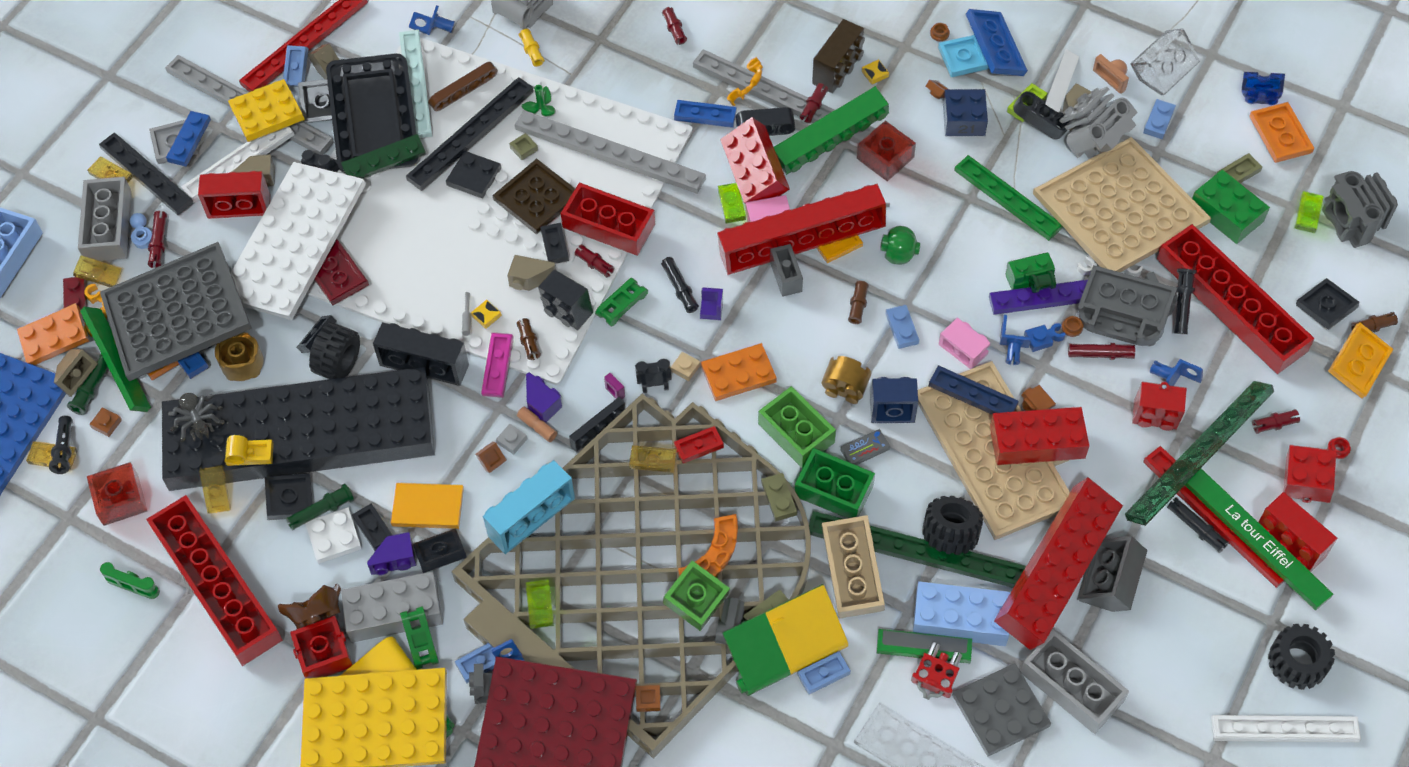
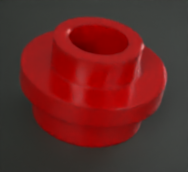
[1327,437,1351,459]

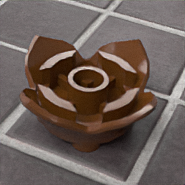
[278,584,341,629]

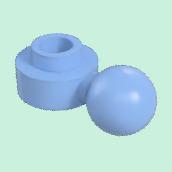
[130,213,152,249]

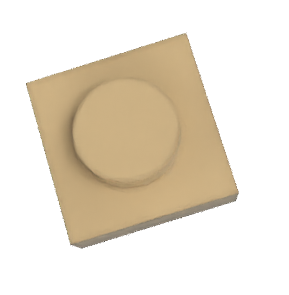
[671,352,701,381]

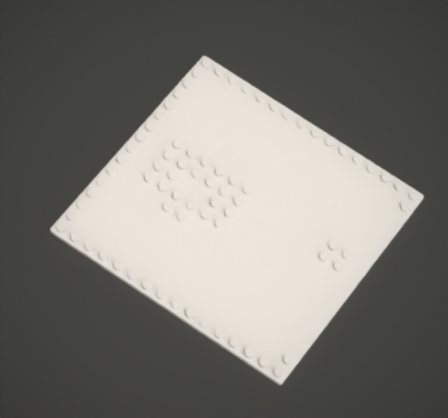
[306,38,693,385]

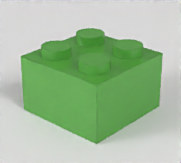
[663,560,730,631]

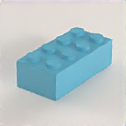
[483,460,575,555]

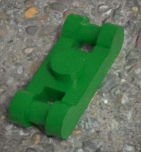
[595,278,648,327]
[100,562,160,599]
[400,606,439,669]

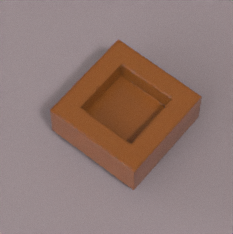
[926,80,948,99]
[89,407,122,437]
[475,441,507,473]
[636,685,661,712]

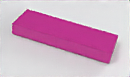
[481,333,514,398]

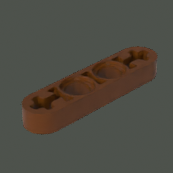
[428,62,498,112]

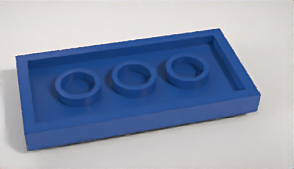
[966,9,1028,76]

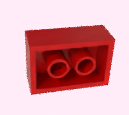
[198,171,271,219]
[1258,492,1338,572]

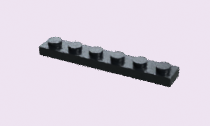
[99,132,193,215]

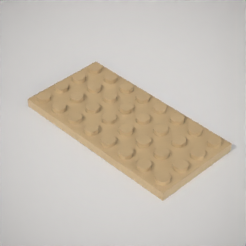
[918,361,1070,540]

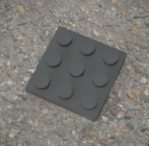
[952,663,1051,757]

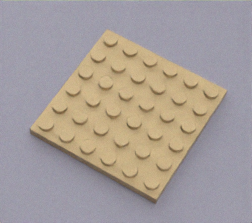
[1033,137,1211,272]

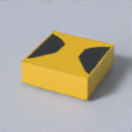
[862,59,889,85]
[471,300,502,329]

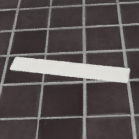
[1045,49,1079,112]

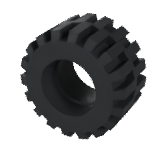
[309,322,360,379]
[922,496,983,555]
[1268,623,1335,690]

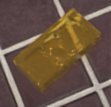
[87,156,133,183]
[73,255,122,287]
[26,441,77,470]
[629,445,677,473]
[199,466,231,514]

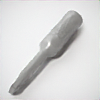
[462,292,471,336]

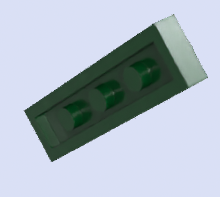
[341,134,426,179]

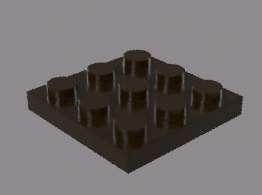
[492,158,575,235]

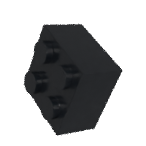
[538,269,593,331]

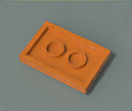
[1249,102,1314,163]
[17,303,90,365]
[701,343,777,401]

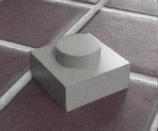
[496,424,527,455]

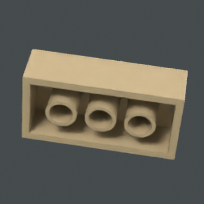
[822,515,885,619]

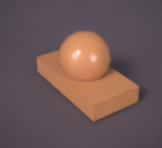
[1093,54,1129,94]

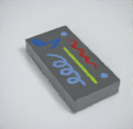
[840,429,890,465]

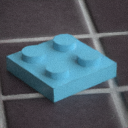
[938,35,989,77]

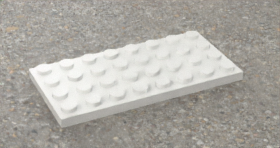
[231,162,366,320]

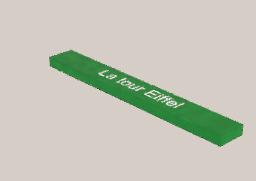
[1181,466,1334,611]

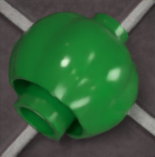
[880,226,920,265]

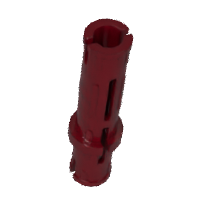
[148,211,167,268]
[1068,343,1135,360]

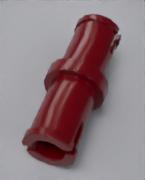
[662,7,687,45]
[799,83,829,123]
[575,244,615,278]
[1252,409,1300,434]

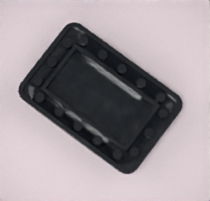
[326,53,419,173]

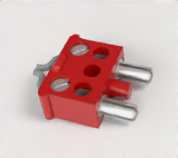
[911,642,962,700]

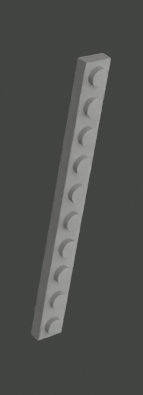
[693,49,876,147]
[165,55,334,155]
[515,110,706,194]

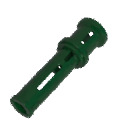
[67,354,108,415]
[286,484,354,531]

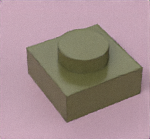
[509,133,538,160]

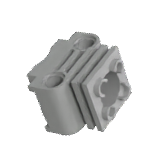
[491,0,553,29]
[1059,87,1138,158]

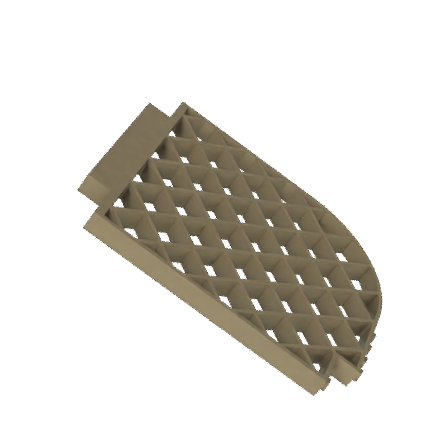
[451,393,811,759]

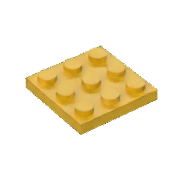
[228,79,305,142]

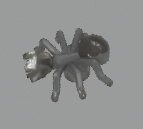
[168,393,225,442]

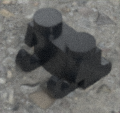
[301,150,339,172]
[635,359,672,393]

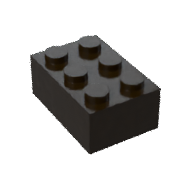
[812,19,865,94]

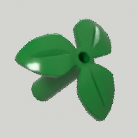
[521,85,556,116]

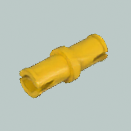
[518,29,545,67]

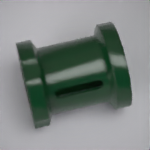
[1029,270,1056,293]

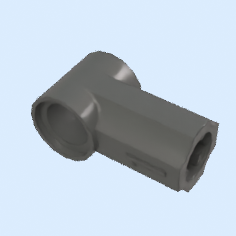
[715,597,745,645]

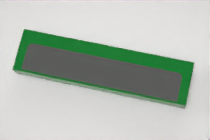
[876,629,972,664]

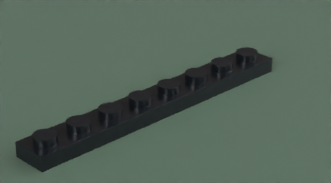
[406,77,534,191]

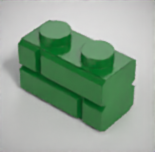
[1005,252,1055,290]

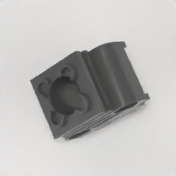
[1322,171,1398,248]

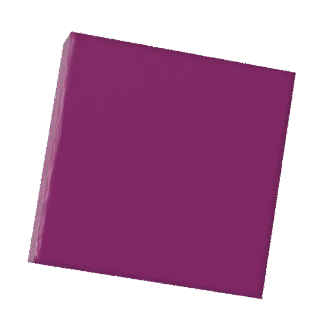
[604,373,625,399]

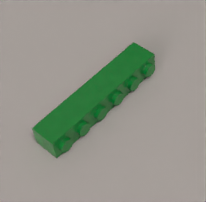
[774,86,889,175]

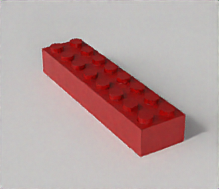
[717,183,886,275]
[1157,224,1315,374]
[994,477,1123,650]
[146,495,283,666]

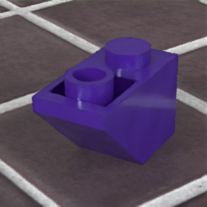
[526,372,562,423]
[367,532,417,575]

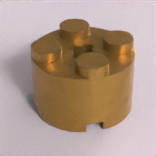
[215,332,264,381]
[821,356,872,404]

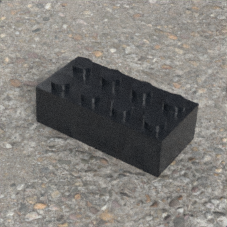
[373,322,469,386]

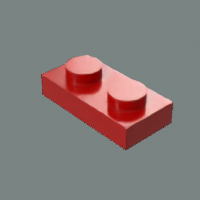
[674,426,724,464]

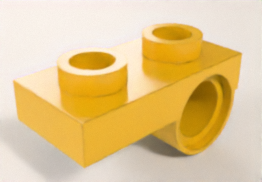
[225,435,274,466]

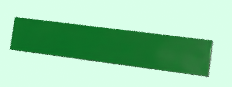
[954,155,1063,241]
[80,306,151,412]

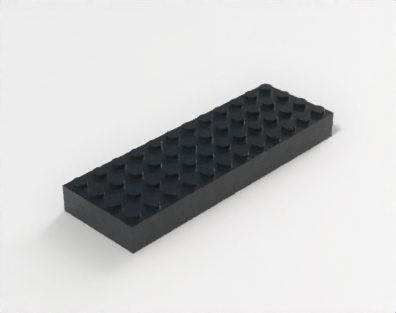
[162,367,435,491]

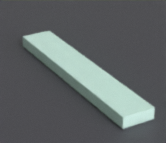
[399,30,432,138]

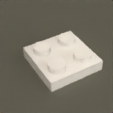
[305,507,362,564]

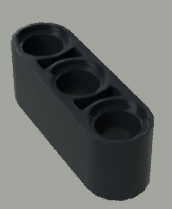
[1013,91,1070,139]
[736,107,795,136]

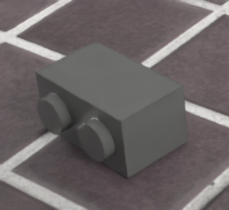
[770,244,803,297]

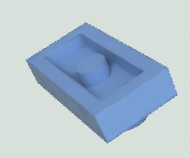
[283,45,309,87]
[1143,99,1176,140]
[885,305,919,349]
[455,643,501,684]
[797,651,851,695]

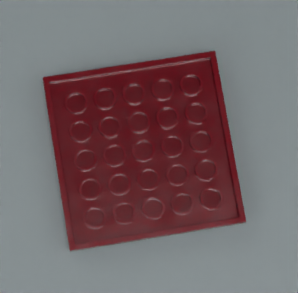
[474,657,637,767]

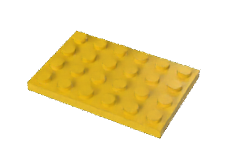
[300,668,447,767]

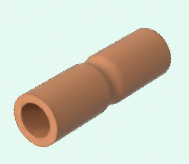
[517,406,557,442]

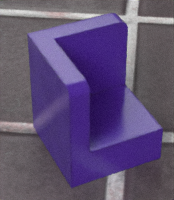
[700,287,723,320]

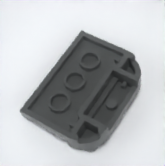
[1079,265,1177,346]

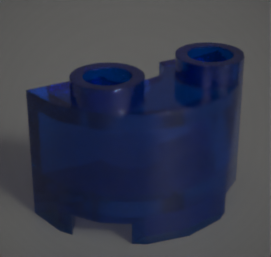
[1241,72,1285,105]

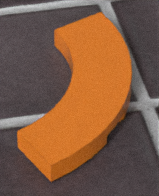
[678,514,738,577]

